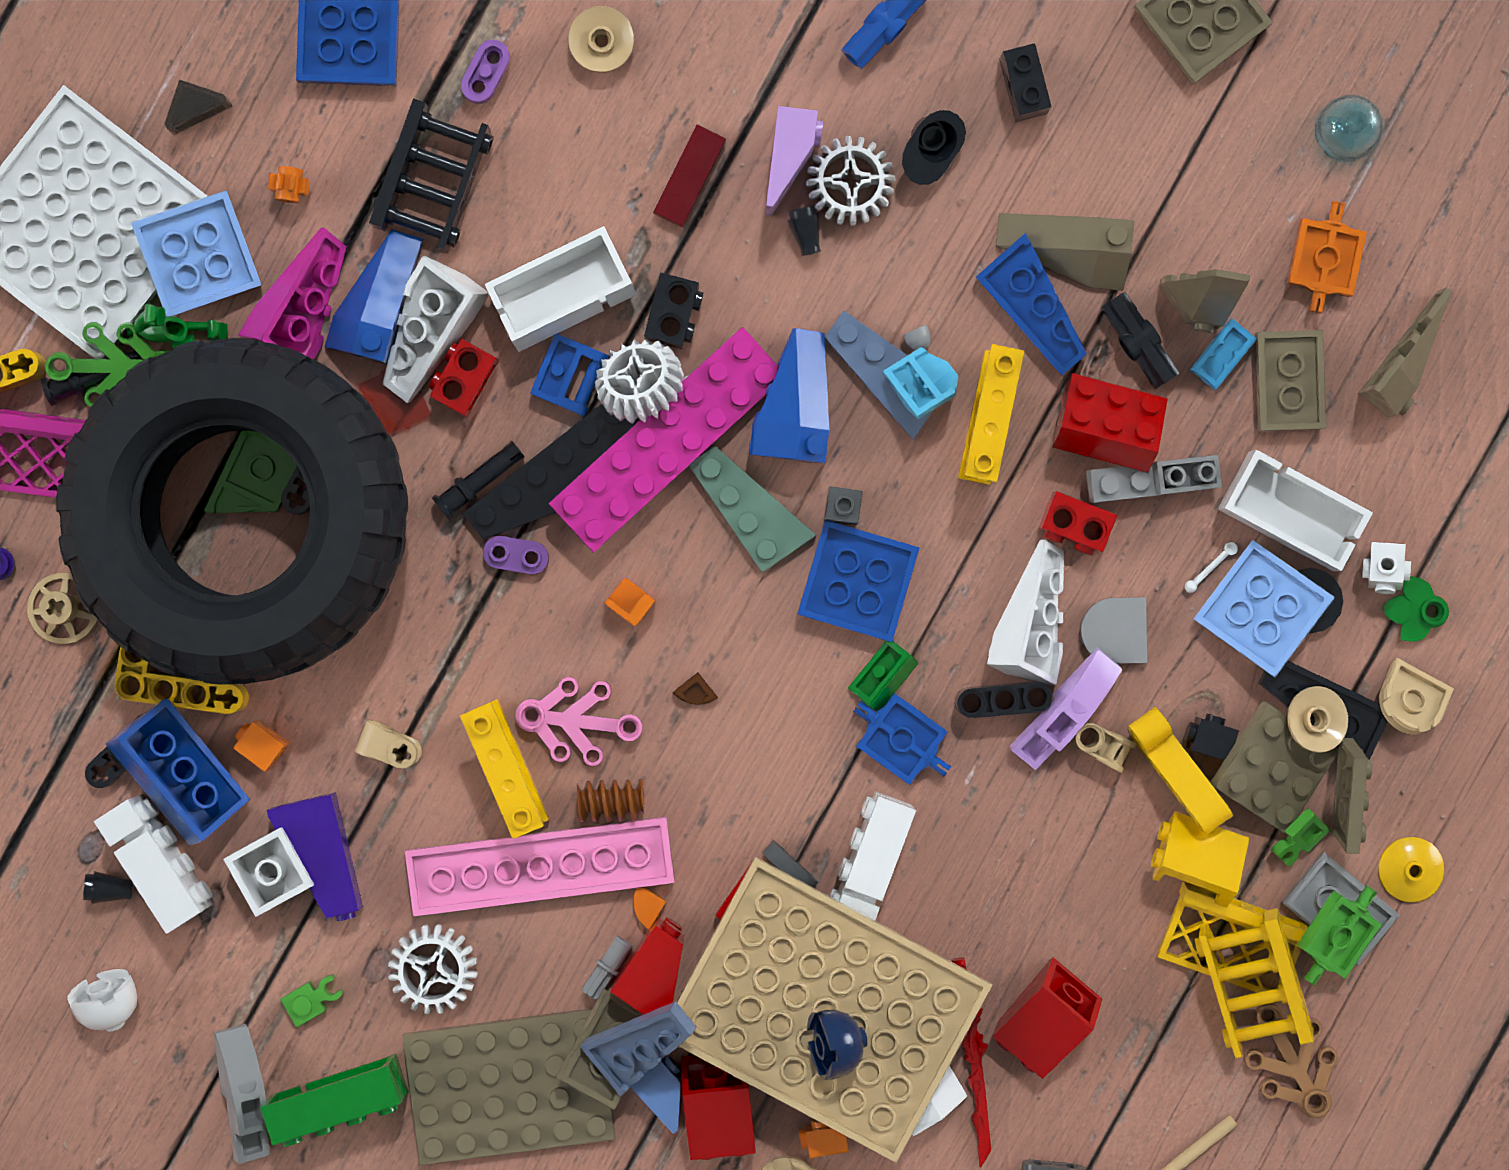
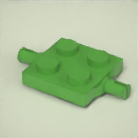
[1297,885,1382,986]

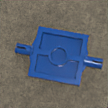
[853,693,951,785]

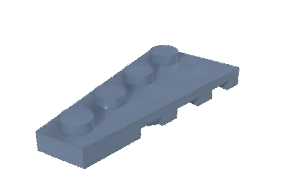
[825,311,934,440]
[580,1001,696,1096]

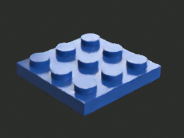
[296,0,400,86]
[797,520,920,642]

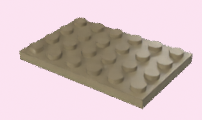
[403,1008,616,1165]

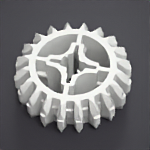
[806,136,895,226]
[595,338,684,424]
[388,924,478,1014]

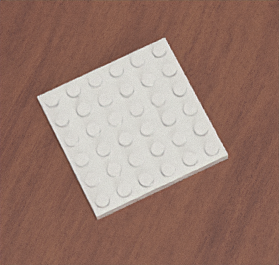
[0,85,207,359]

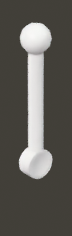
[1185,542,1238,593]

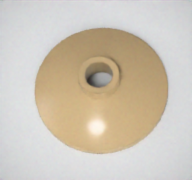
[568,6,634,73]
[1287,686,1348,752]

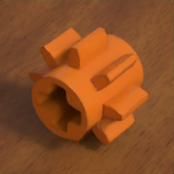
[267,166,310,204]

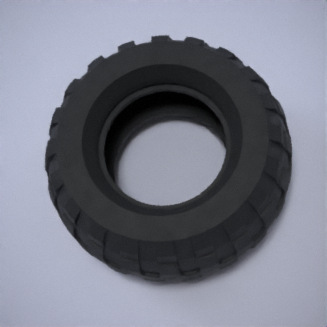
[56,338,408,685]

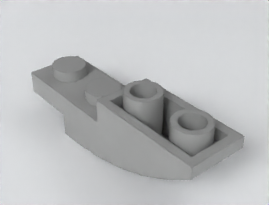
[1086,455,1222,503]
[213,1024,270,1164]

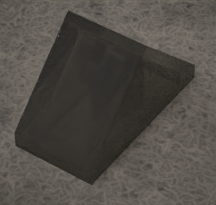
[164,79,233,135]

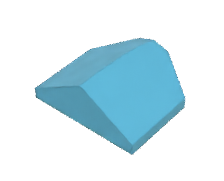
[883,347,959,419]

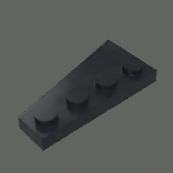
[1258,661,1388,760]

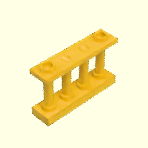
[957,344,1024,485]
[460,699,550,839]
[1195,908,1314,1059]

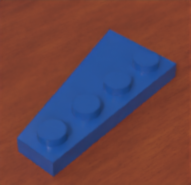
[976,233,1087,376]

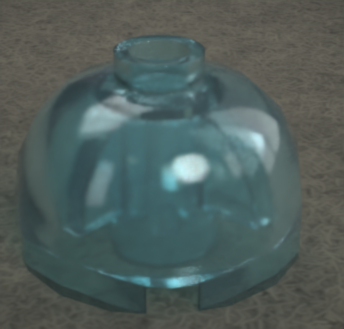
[1315,95,1383,162]

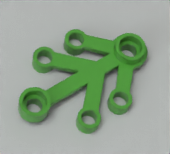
[45,322,168,407]

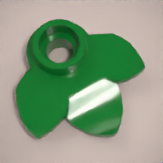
[1382,576,1449,642]

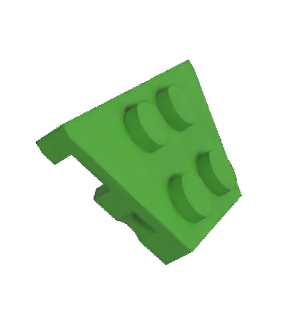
[204,431,297,513]

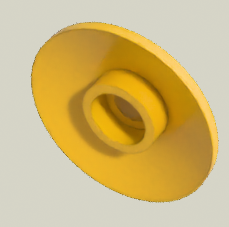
[1378,837,1444,902]

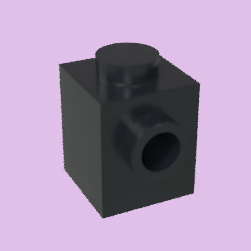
[1184,713,1239,760]

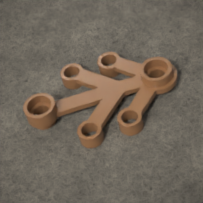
[1243,1003,1338,1118]

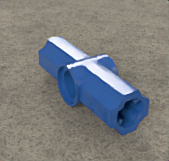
[841,0,926,70]

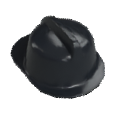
[902,110,966,185]

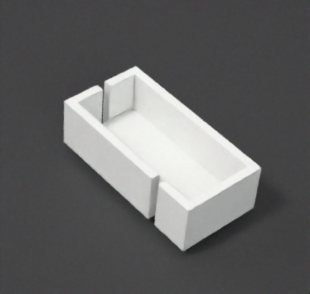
[485,226,637,352]
[1218,450,1373,571]
[829,791,916,920]
[94,794,213,934]

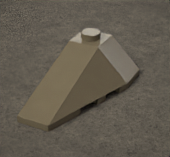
[996,213,1134,291]
[1159,269,1250,333]
[1358,287,1452,418]

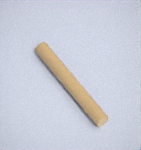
[1161,1115,1238,1170]

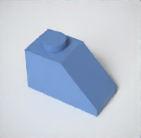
[630,1056,681,1134]

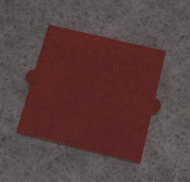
[359,370,431,434]

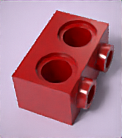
[429,338,499,417]
[1038,491,1118,556]

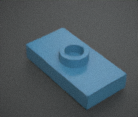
[1189,318,1257,390]

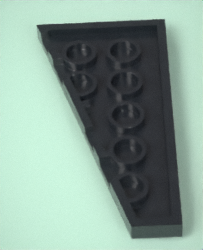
[463,404,639,539]

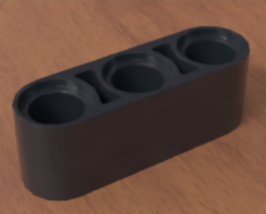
[954,681,1053,718]

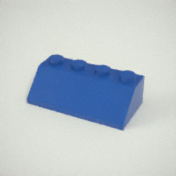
[106,698,250,845]

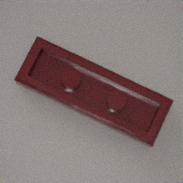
[653,124,726,228]

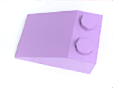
[765,106,823,216]

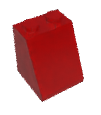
[610,917,685,1015]
[992,957,1103,1079]
[681,1055,756,1160]

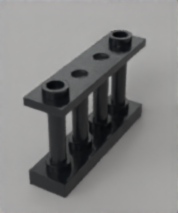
[369,98,494,253]

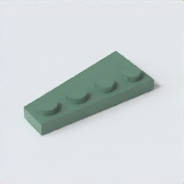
[689,446,816,572]

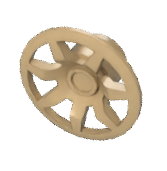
[27,573,98,644]

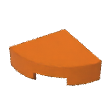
[633,887,667,930]

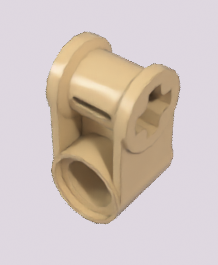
[355,720,422,769]
[1071,721,1137,773]

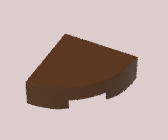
[672,672,718,705]

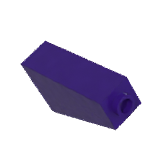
[266,792,363,921]

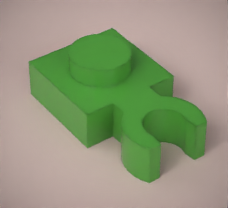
[1271,808,1330,867]
[280,974,344,1027]

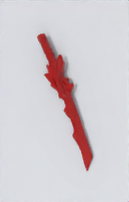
[952,957,991,1168]

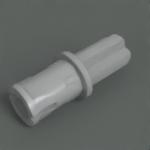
[582,935,633,1000]

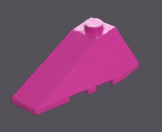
[238,228,347,359]

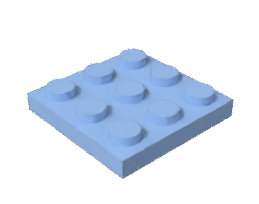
[131,190,261,317]
[1194,540,1334,678]

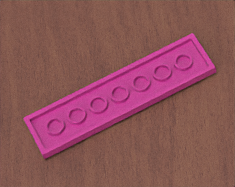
[548,327,779,553]

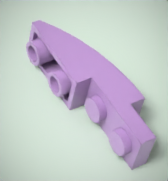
[1010,647,1122,770]

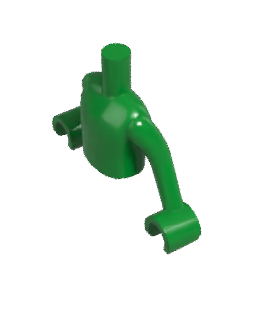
[127,304,228,343]

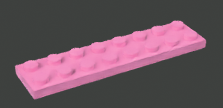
[405,817,675,916]

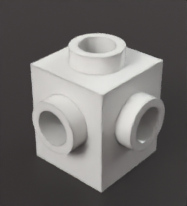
[1362,542,1411,594]

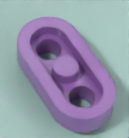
[461,40,510,104]
[483,536,549,574]

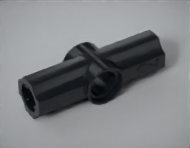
[1101,292,1180,389]

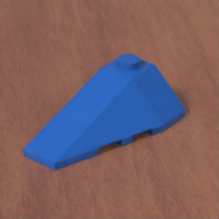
[325,230,424,364]
[749,328,829,463]

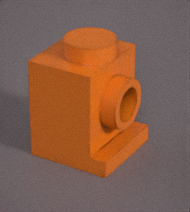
[799,1119,849,1158]

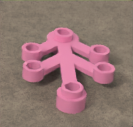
[515,677,643,766]

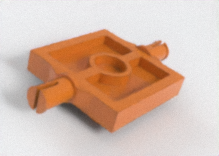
[1287,201,1367,314]

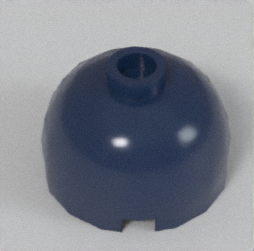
[807,1010,867,1080]

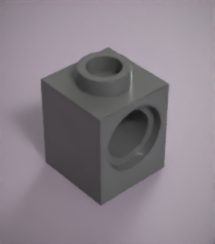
[824,486,863,525]

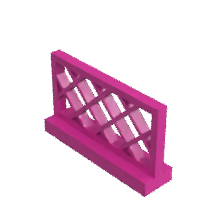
[0,408,86,498]

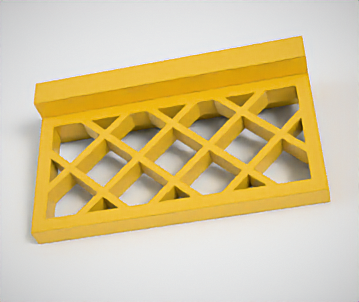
[1157,881,1308,992]

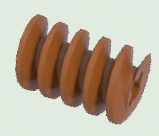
[577,779,645,823]

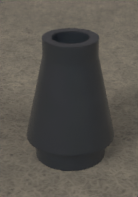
[787,205,821,256]
[83,871,133,904]

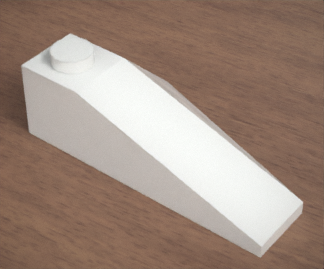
[382,256,489,403]
[987,540,1064,685]

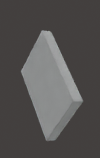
[1281,852,1400,966]

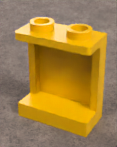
[1150,811,1249,908]

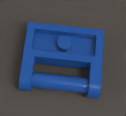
[530,334,610,417]

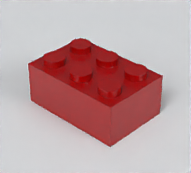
[1052,373,1168,473]

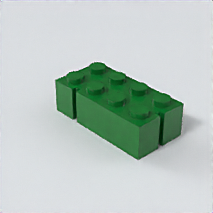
[260,1054,409,1147]

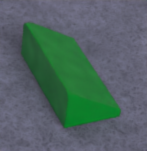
[848,641,919,712]

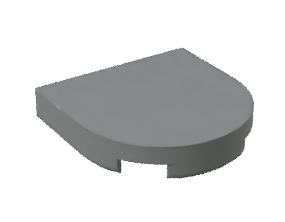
[1080,597,1147,663]

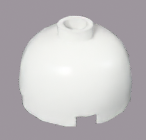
[67,969,138,1032]

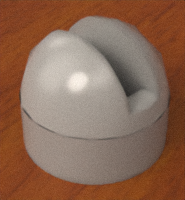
[903,324,932,350]

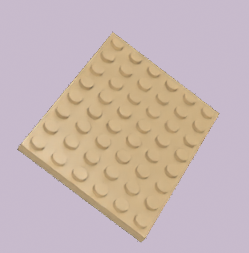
[677,857,992,1163]

